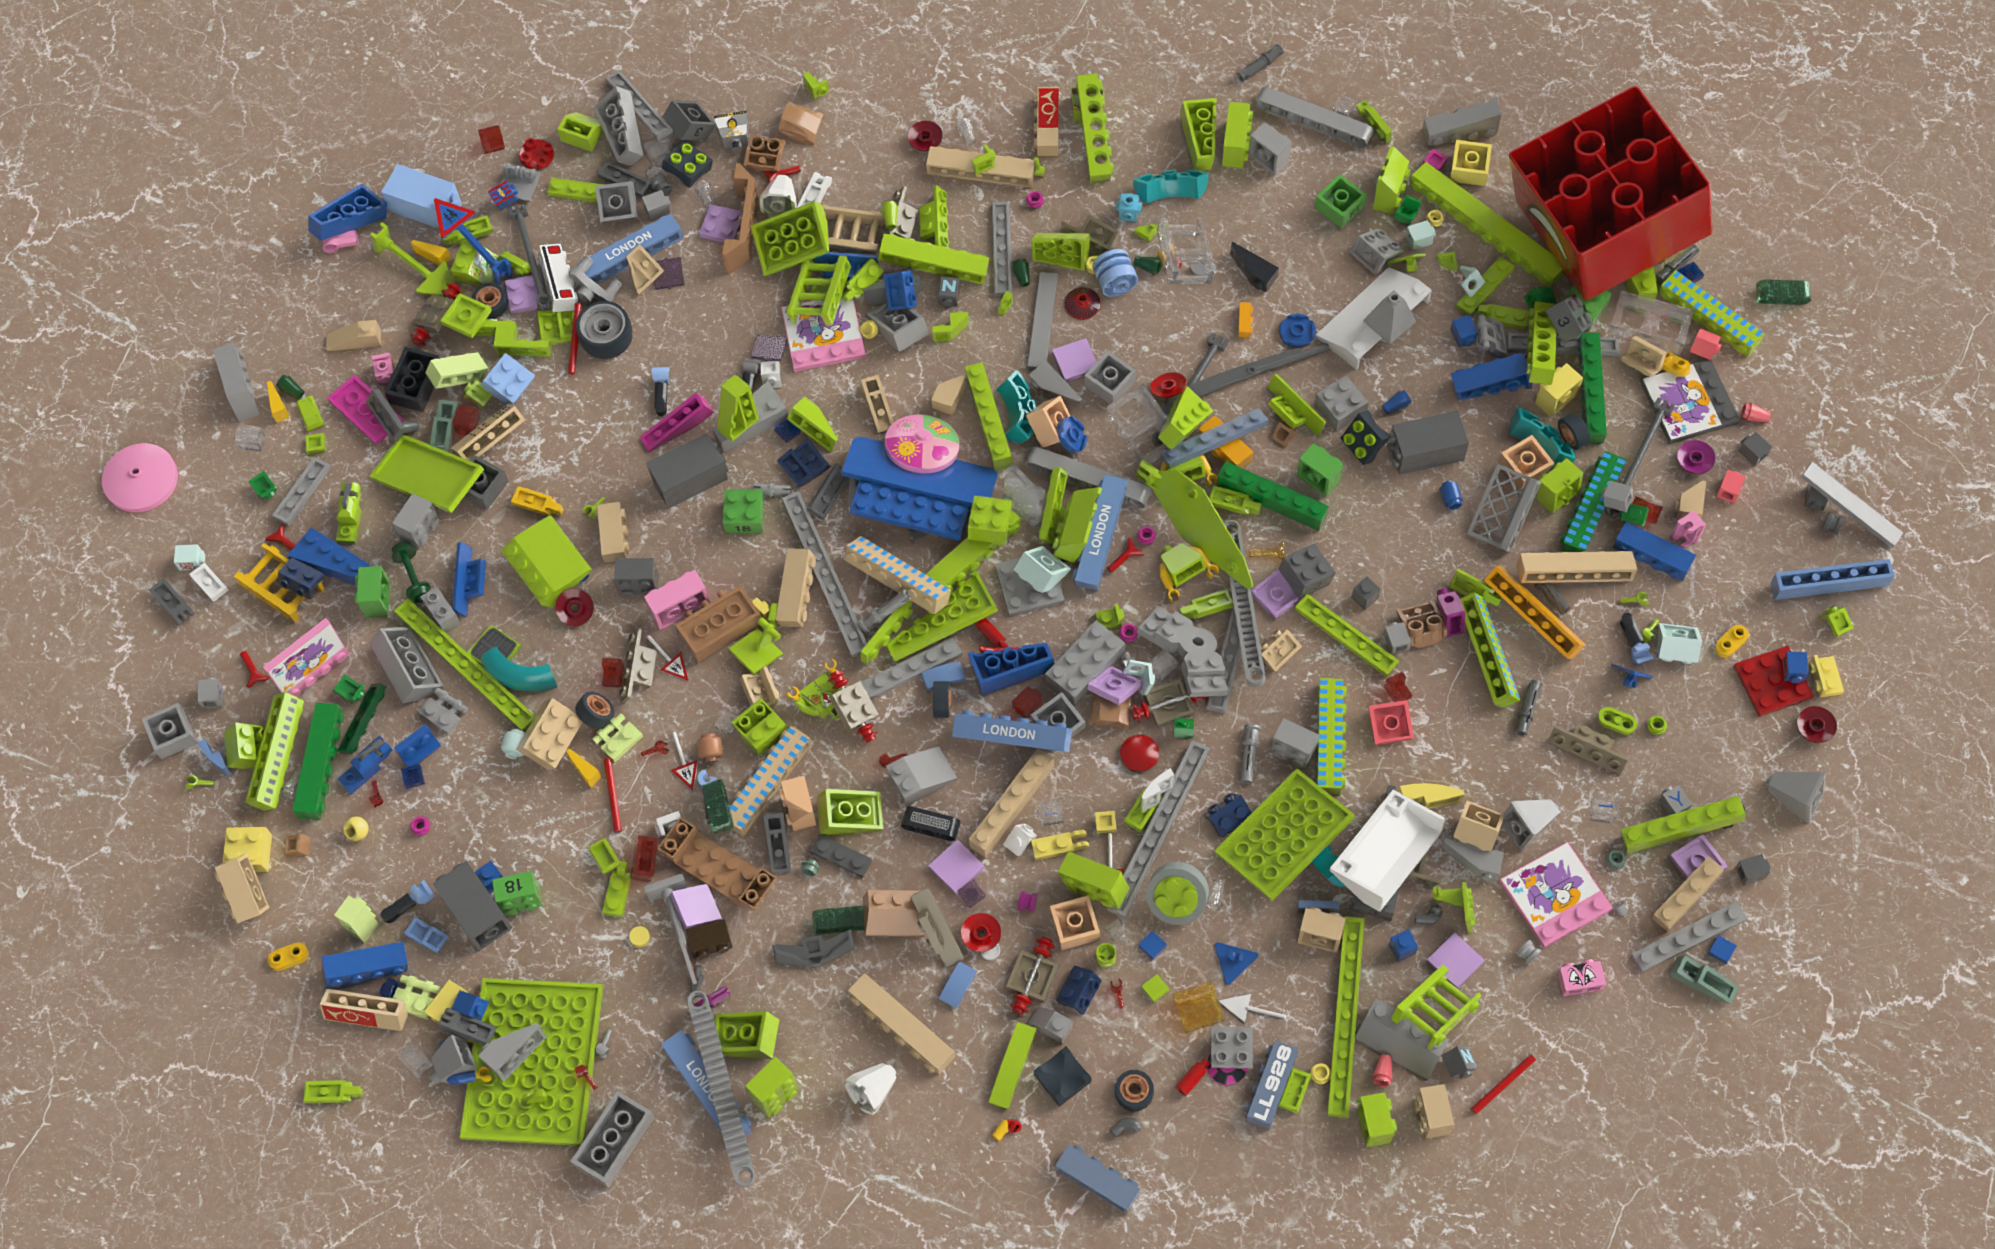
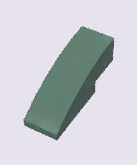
[430,400,461,452]
[1669,955,1739,1004]

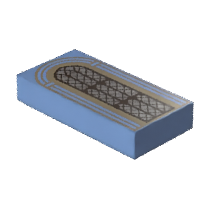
[1297,900,1339,914]

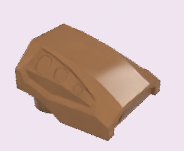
[779,101,824,145]
[743,135,786,172]
[1397,600,1447,648]
[1089,693,1132,729]

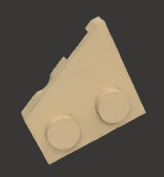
[626,244,664,294]

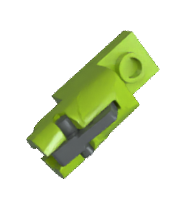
[336,482,362,544]

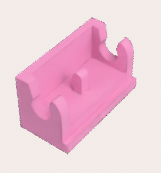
[1670,511,1706,548]

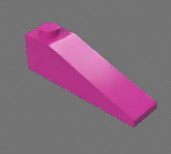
[639,392,714,452]

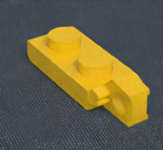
[510,486,564,516]

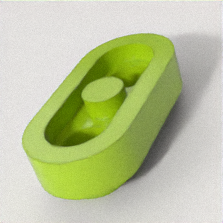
[498,251,531,276]
[1597,707,1637,735]

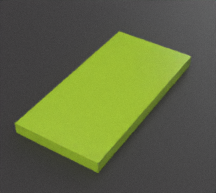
[369,434,484,513]

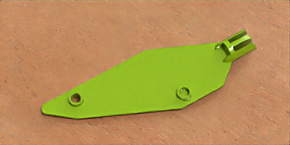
[1135,460,1253,589]

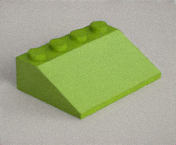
[751,201,829,277]
[501,515,592,608]

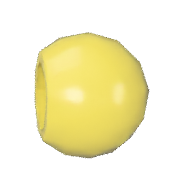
[343,816,369,841]

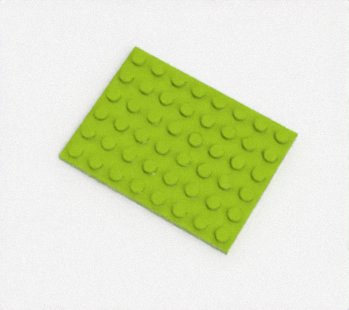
[460,978,604,1146]

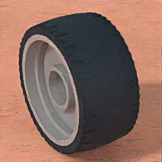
[576,301,632,359]

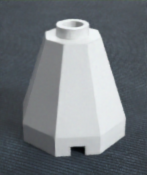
[759,175,797,218]
[844,1063,896,1115]

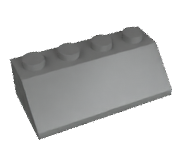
[370,627,444,703]
[1355,998,1449,1080]

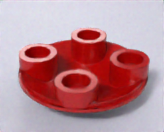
[519,138,554,170]
[1120,735,1159,772]

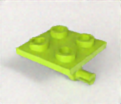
[729,617,783,675]
[1432,882,1476,933]

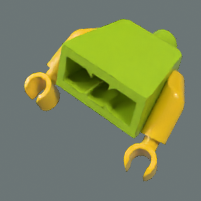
[1160,455,1218,487]
[1159,543,1219,602]

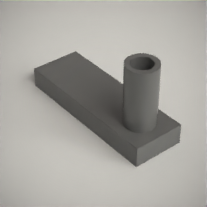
[366,389,419,442]

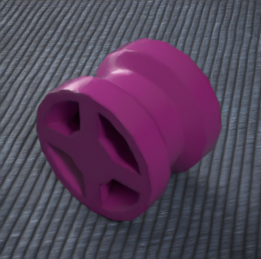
[1017,890,1038,913]

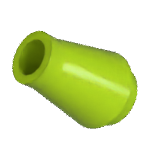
[880,201,898,230]

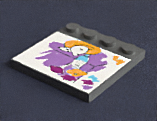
[1640,359,1740,444]

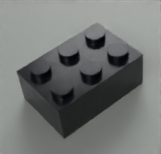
[384,347,440,412]

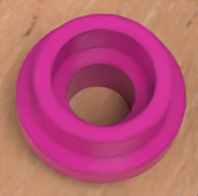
[1026,191,1044,208]
[1137,526,1156,545]
[1119,624,1138,643]
[410,816,430,836]

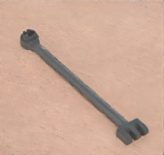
[508,204,552,311]
[1152,333,1229,447]
[1606,397,1676,518]

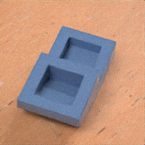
[921,661,966,691]
[198,739,232,776]
[404,917,449,954]
[939,962,977,1008]

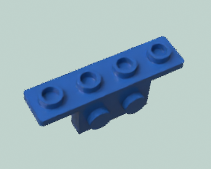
[812,252,879,282]
[452,542,486,617]

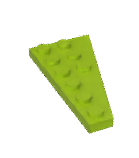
[887,570,998,662]

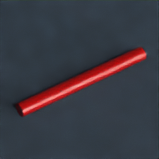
[568,303,582,375]
[604,758,622,833]
[1471,1054,1536,1114]

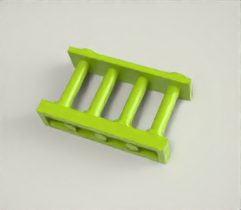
[786,256,851,326]
[1391,965,1481,1050]

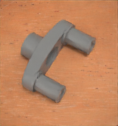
[569,256,622,303]

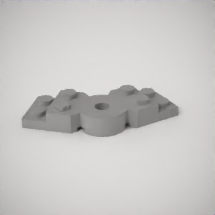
[1137,606,1229,697]

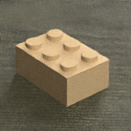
[516,698,582,770]
[214,853,269,923]

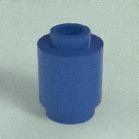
[1439,481,1463,510]

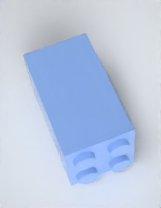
[381,164,462,229]

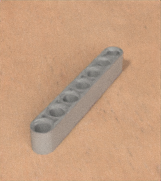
[1254,87,1374,147]
[1025,447,1152,509]

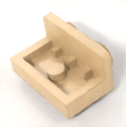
[1621,336,1667,377]
[740,666,779,709]

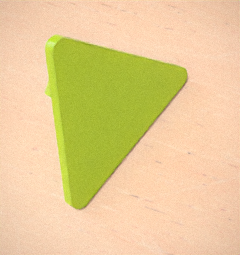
[1387,253,1426,272]

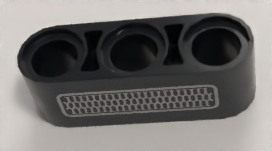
[901,806,961,841]

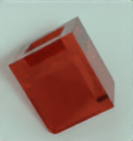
[478,125,505,154]
[1632,496,1663,524]
[601,658,624,688]
[1384,671,1412,702]

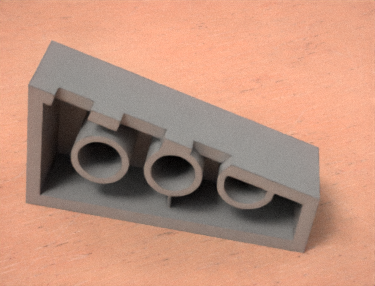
[593,86,643,167]
[1423,97,1502,146]
[213,342,260,422]
[713,381,788,453]

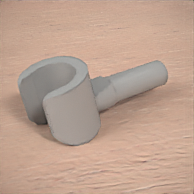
[596,1029,612,1059]

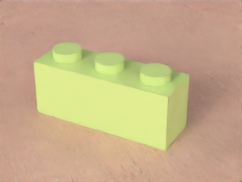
[426,352,488,389]
[334,895,379,944]

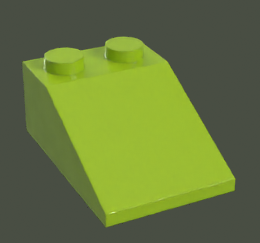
[817,789,884,835]
[714,1011,779,1059]

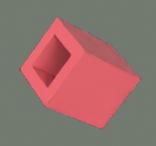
[1690,329,1721,360]
[1716,470,1746,503]

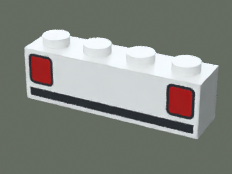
[538,244,578,312]

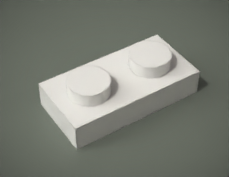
[189,563,229,602]

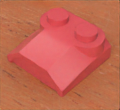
[1368,700,1414,745]

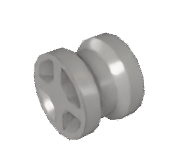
[1516,940,1542,966]

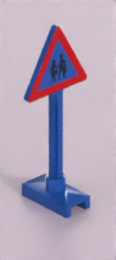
[434,198,512,285]

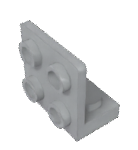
[1349,229,1404,275]

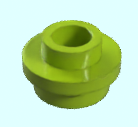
[1647,716,1667,735]

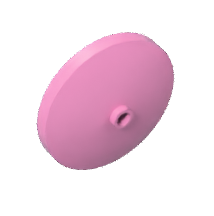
[102,443,178,512]

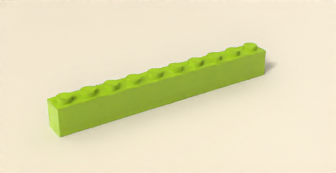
[1410,162,1565,288]

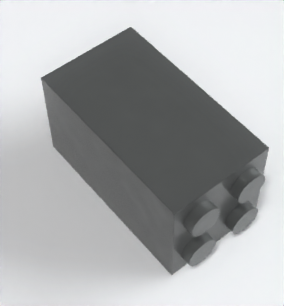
[1387,411,1469,475]
[647,433,729,509]
[433,861,512,951]

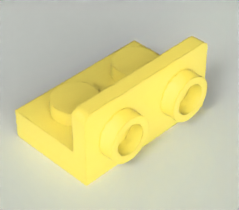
[1808,655,1844,698]

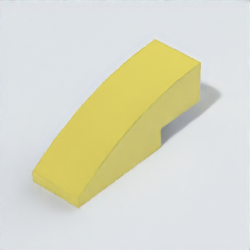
[1399,783,1465,809]

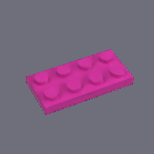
[327,375,404,445]

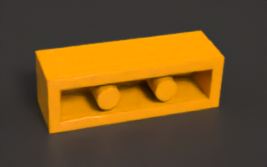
[1238,302,1253,338]

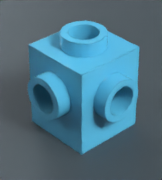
[1116,193,1142,222]

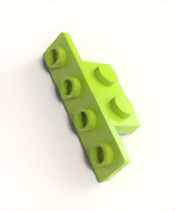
[919,185,949,247]
[1267,374,1326,435]

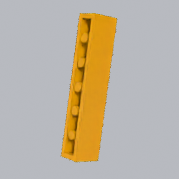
[1484,566,1586,659]

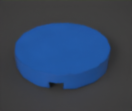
[1279,313,1316,348]
[1057,416,1087,453]

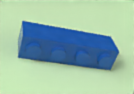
[1613,521,1696,581]

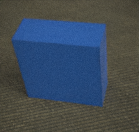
[1138,931,1167,960]
[1708,935,1737,964]

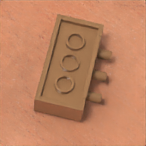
[675,585,762,663]

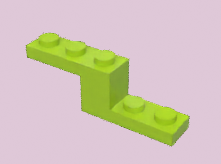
[474,319,552,357]

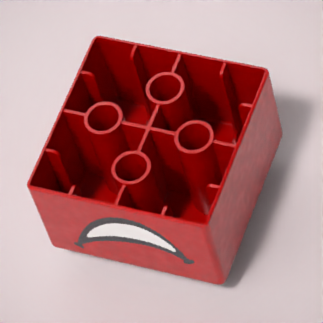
[1509,86,1713,300]

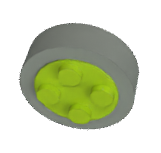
[1146,862,1209,925]

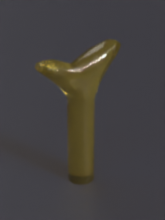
[1248,540,1287,560]

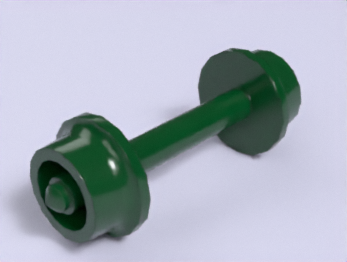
[391,541,431,603]

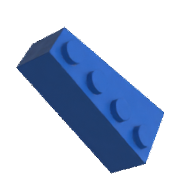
[308,184,387,240]
[1451,353,1533,401]
[287,527,371,586]
[968,643,1054,695]
[322,942,408,990]

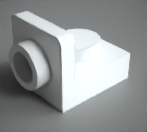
[761,360,782,388]
[655,811,681,839]

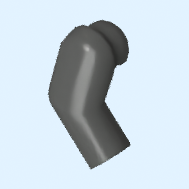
[1415,904,1442,925]
[1109,1118,1142,1138]

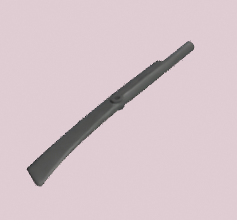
[1164,344,1330,416]

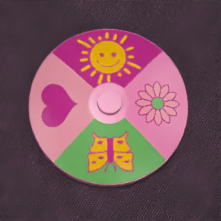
[885,415,959,474]

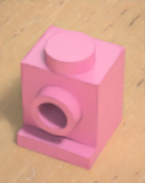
[371,353,395,384]

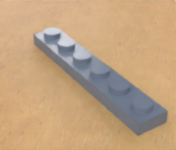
[1160,408,1269,469]

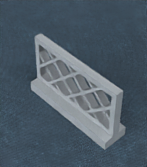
[1467,464,1541,552]

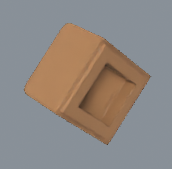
[1270,422,1297,447]
[284,833,311,856]

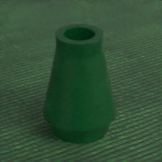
[1134,256,1162,275]
[1011,258,1031,287]
[276,375,305,400]

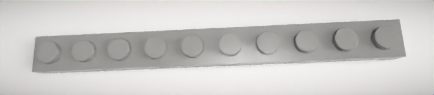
[782,491,867,658]
[1107,740,1210,919]

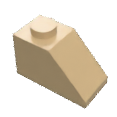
[929,375,966,415]
[1674,481,1706,520]

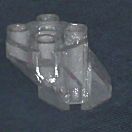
[1002,465,1046,527]

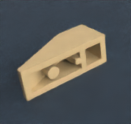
[326,320,381,351]
[859,375,894,433]

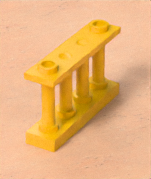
[234,543,325,623]

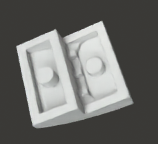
[1141,768,1174,812]

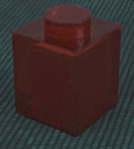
[452,405,480,436]
[1012,686,1042,719]

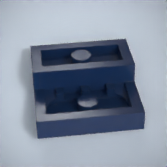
[777,439,831,488]

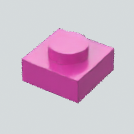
[1423,149,1448,171]

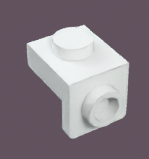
[1003,824,1037,856]

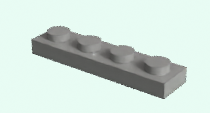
[272,457,331,526]

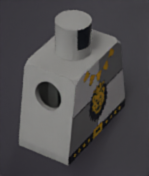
[714,110,749,153]

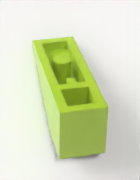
[787,396,838,452]

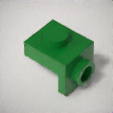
[1393,195,1422,226]
[1524,286,1557,311]
[248,471,277,500]
[1619,503,1649,527]
[333,674,365,704]
[1174,718,1194,738]

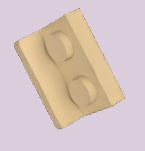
[1260,629,1302,672]

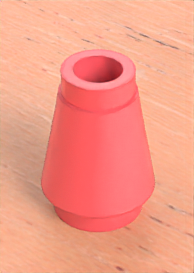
[1741,403,1771,423]
[1372,1054,1393,1087]

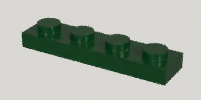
[337,683,386,755]

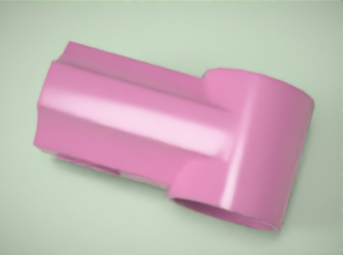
[322,229,359,253]

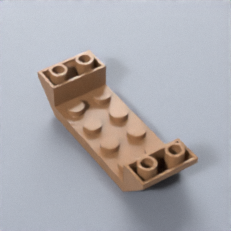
[720,163,759,274]
[657,817,778,911]

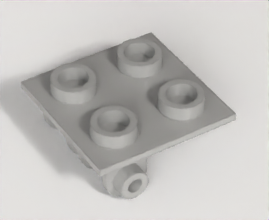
[500,163,542,202]
[1211,1026,1253,1069]

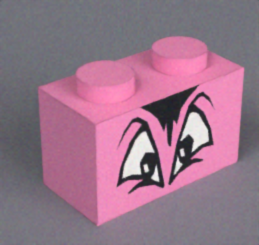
[1557,960,1606,996]

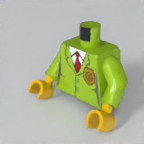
[785,658,841,720]

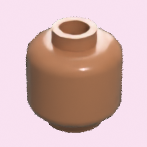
[696,733,723,763]

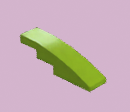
[989,1022,1037,1109]

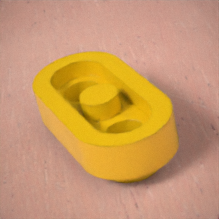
[1662,351,1690,377]
[1715,625,1749,658]
[268,942,309,971]

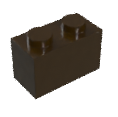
[686,919,733,959]

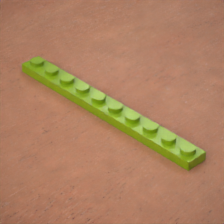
[394,598,535,732]
[1328,916,1365,1118]

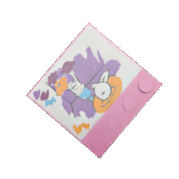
[781,297,866,372]
[263,618,349,697]
[1499,842,1613,948]

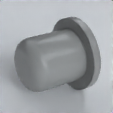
[1612,900,1628,916]

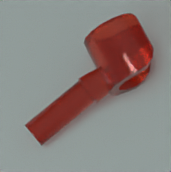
[641,740,669,756]
[879,752,907,768]
[369,780,383,808]
[1110,979,1125,1009]
[575,1065,598,1090]

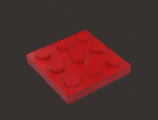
[1733,645,1814,717]

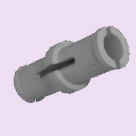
[753,483,791,498]

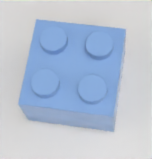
[481,353,535,405]

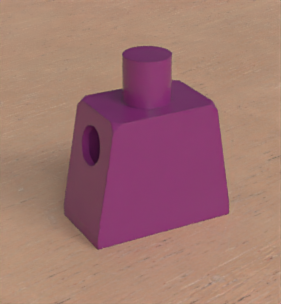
[1436,588,1466,638]

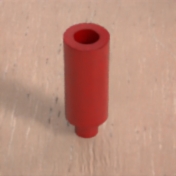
[976,617,1009,648]
[1175,1058,1210,1096]

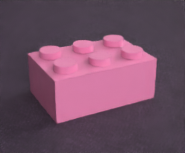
[644,570,710,630]

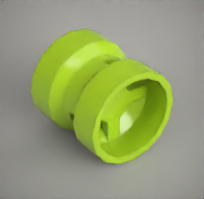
[1096,943,1116,968]

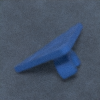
[1611,663,1653,688]
[1215,942,1258,985]

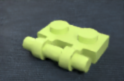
[592,713,643,762]
[392,975,440,1020]

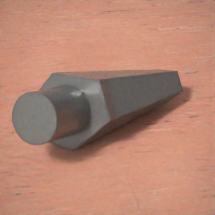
[691,965,704,993]

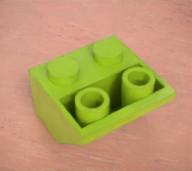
[557,112,604,152]
[731,698,787,757]
[224,722,266,769]

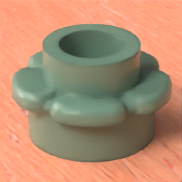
[1606,850,1626,869]
[801,859,820,876]

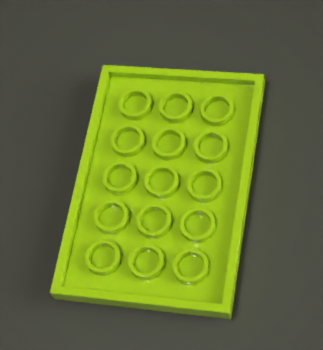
[1214,769,1355,901]

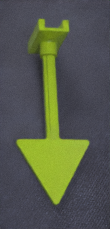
[370,222,458,298]

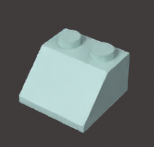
[1014,546,1071,593]
[1657,623,1702,664]

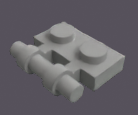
[1477,315,1508,358]
[418,688,469,735]

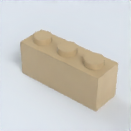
[597,502,630,563]

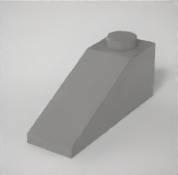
[1029,360,1084,405]
[1442,838,1504,881]

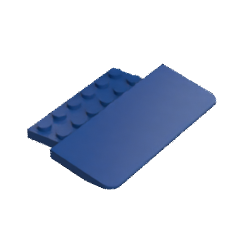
[841,437,998,541]

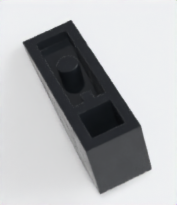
[1230,242,1279,293]

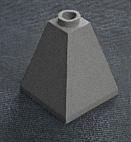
[1363,290,1416,344]
[1765,772,1826,824]
[1501,799,1560,853]

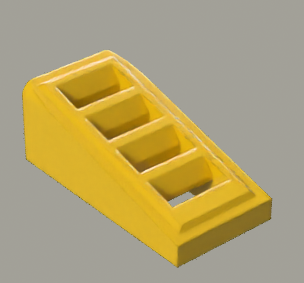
[411,240,451,266]
[267,381,290,423]
[566,749,601,788]

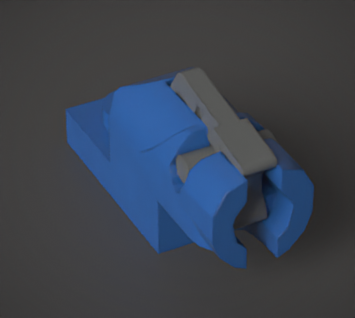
[337,736,393,795]

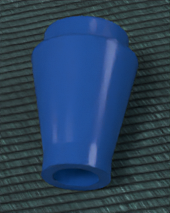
[1382,390,1411,414]

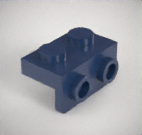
[278,557,324,600]
[1203,793,1252,837]
[1056,965,1101,1015]

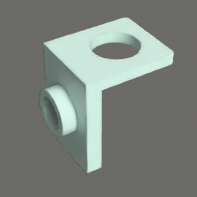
[1459,266,1485,297]
[1123,660,1155,695]

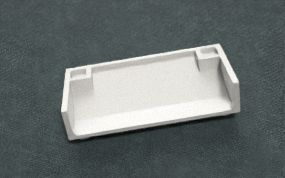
[1315,267,1432,370]
[1330,790,1445,912]

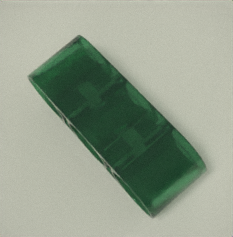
[1756,279,1811,305]
[702,779,734,834]
[812,906,864,934]

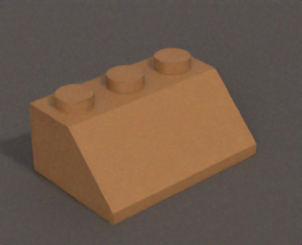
[862,890,925,937]

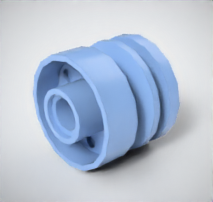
[1092,249,1138,297]

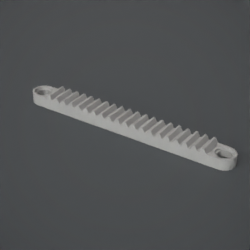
[1224,520,1266,687]
[687,991,756,1188]

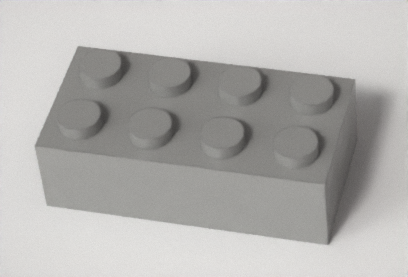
[1045,620,1126,706]
[570,1091,655,1188]

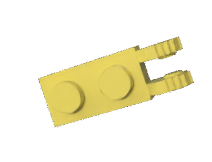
[1031,830,1089,861]

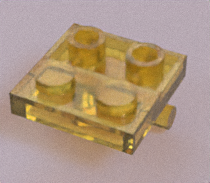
[1172,981,1225,1033]

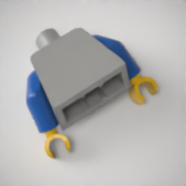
[430,1035,492,1085]

